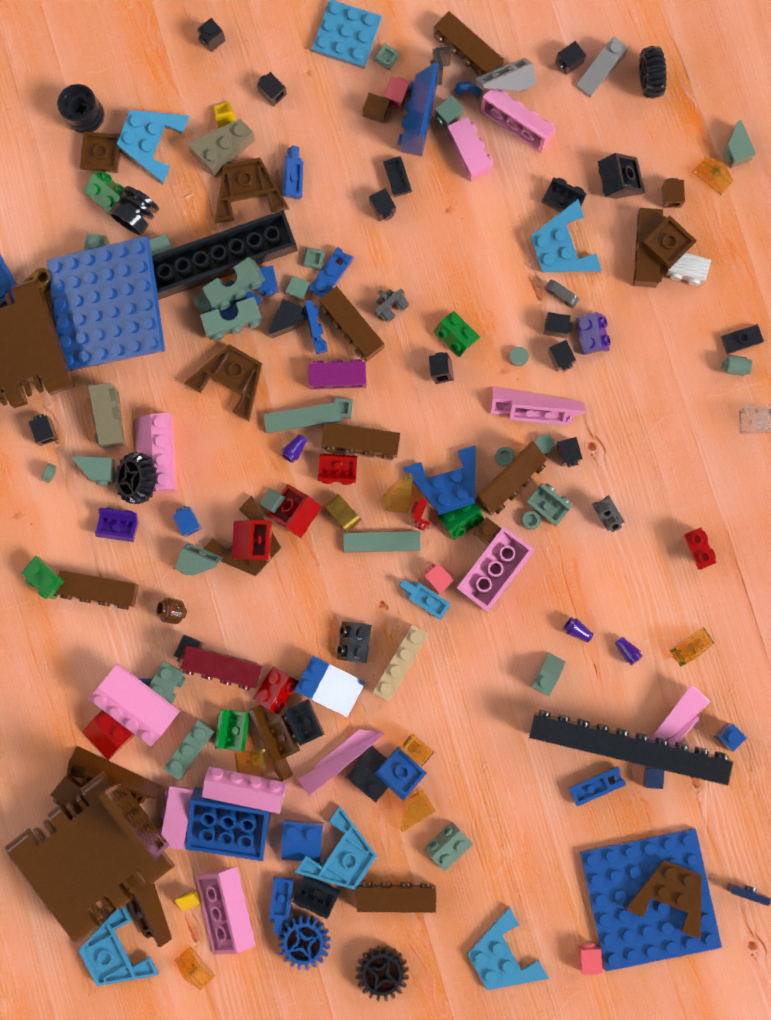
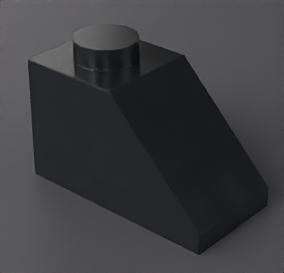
[268,299,306,338]

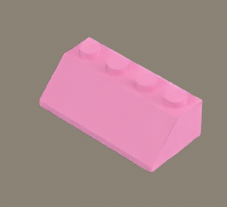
[480,89,556,153]
[135,413,177,493]
[457,526,535,613]
[89,663,179,746]
[202,766,288,814]
[195,867,256,955]

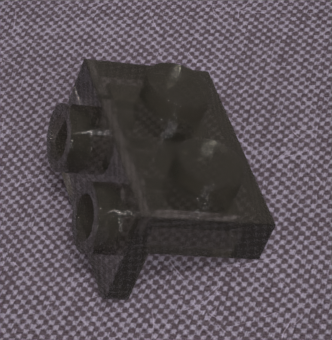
[430,46,452,85]

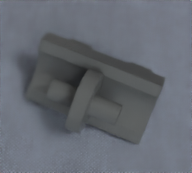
[375,289,409,323]
[592,495,624,532]

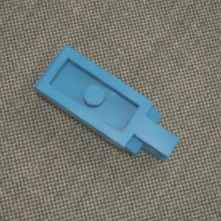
[399,579,451,620]

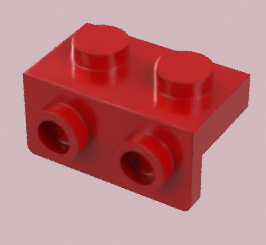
[317,453,358,485]
[411,497,431,531]
[683,527,717,570]
[253,666,298,714]

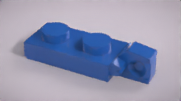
[282,145,304,200]
[304,300,327,354]
[269,877,294,935]

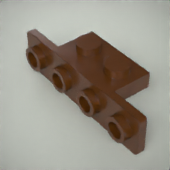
[249,705,301,781]

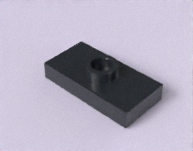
[383,156,412,198]
[721,324,764,355]

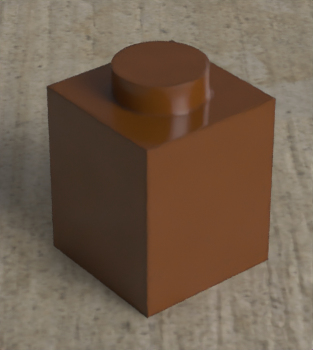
[363,93,392,124]
[662,178,685,208]
[473,517,502,545]

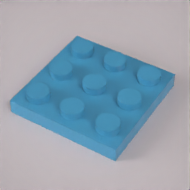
[312,0,382,69]

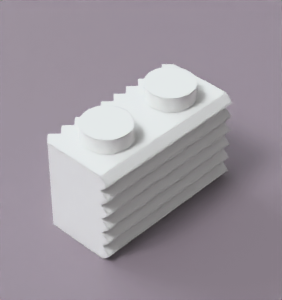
[666,253,711,286]

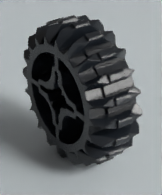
[639,46,667,99]
[114,452,158,504]
[356,945,409,1001]

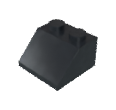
[597,153,645,199]
[346,745,388,803]

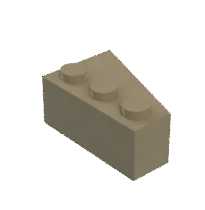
[186,119,255,177]
[88,383,126,448]

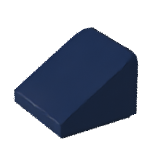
[643,767,664,789]

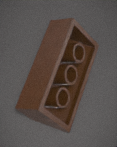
[475,441,547,515]

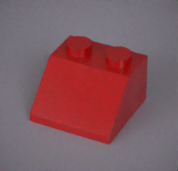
[266,484,323,538]
[82,710,135,761]

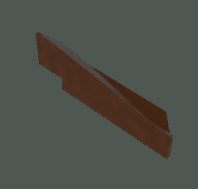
[66,747,161,804]
[122,870,172,947]

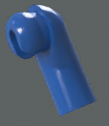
[454,81,483,98]

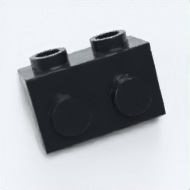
[541,177,587,212]
[337,621,371,663]
[284,699,325,746]
[292,875,341,919]

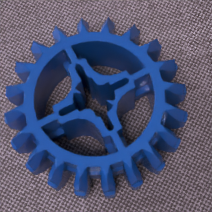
[277,914,331,970]

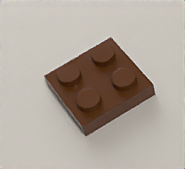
[80,131,121,173]
[642,215,697,269]

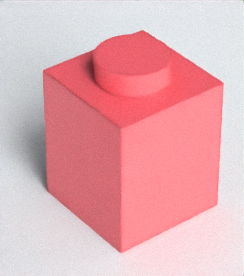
[384,77,409,110]
[424,563,454,594]
[578,942,603,975]

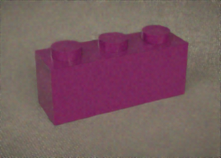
[308,359,367,390]

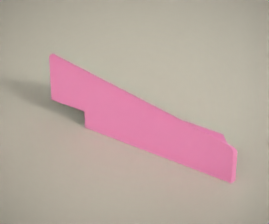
[490,387,585,425]
[637,685,710,766]
[298,729,384,796]

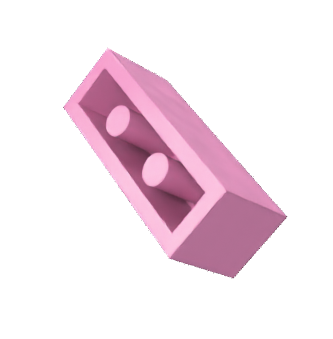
[447,117,493,181]
[159,785,194,850]

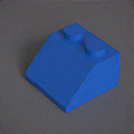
[281,819,324,863]

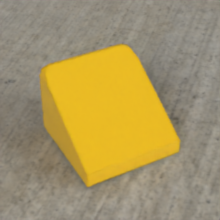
[212,101,236,128]
[175,890,201,910]

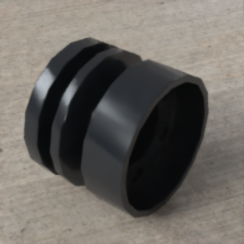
[57,84,105,134]
[108,186,159,236]

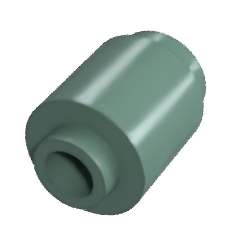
[722,355,752,376]

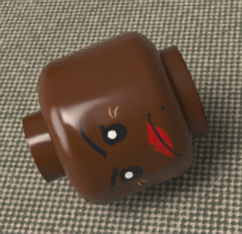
[156,598,187,624]

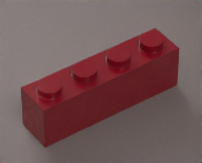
[178,644,262,690]

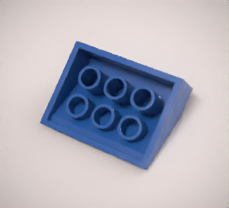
[398,63,439,156]
[186,787,271,861]

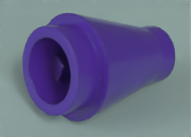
[281,434,307,463]
[563,617,594,643]
[615,637,643,666]

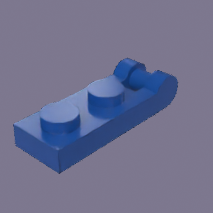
[309,247,354,298]
[568,766,626,807]

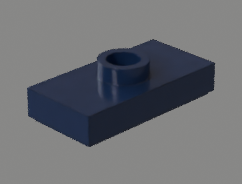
[727,883,771,906]

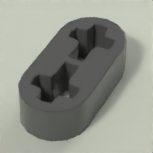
[545,279,579,308]

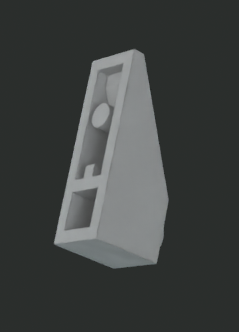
[576,36,628,97]
[475,58,537,91]

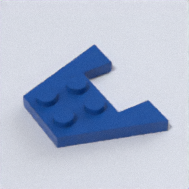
[403,445,476,515]

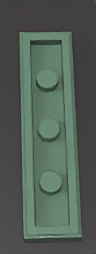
[264,402,341,434]
[343,531,420,553]

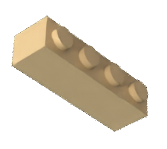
[373,624,429,702]

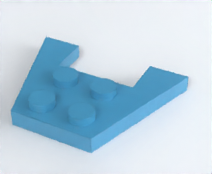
[117,110,189,184]
[530,200,602,272]
[295,806,377,890]
[78,906,160,986]
[467,907,549,990]

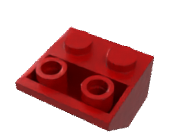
[232,520,273,561]

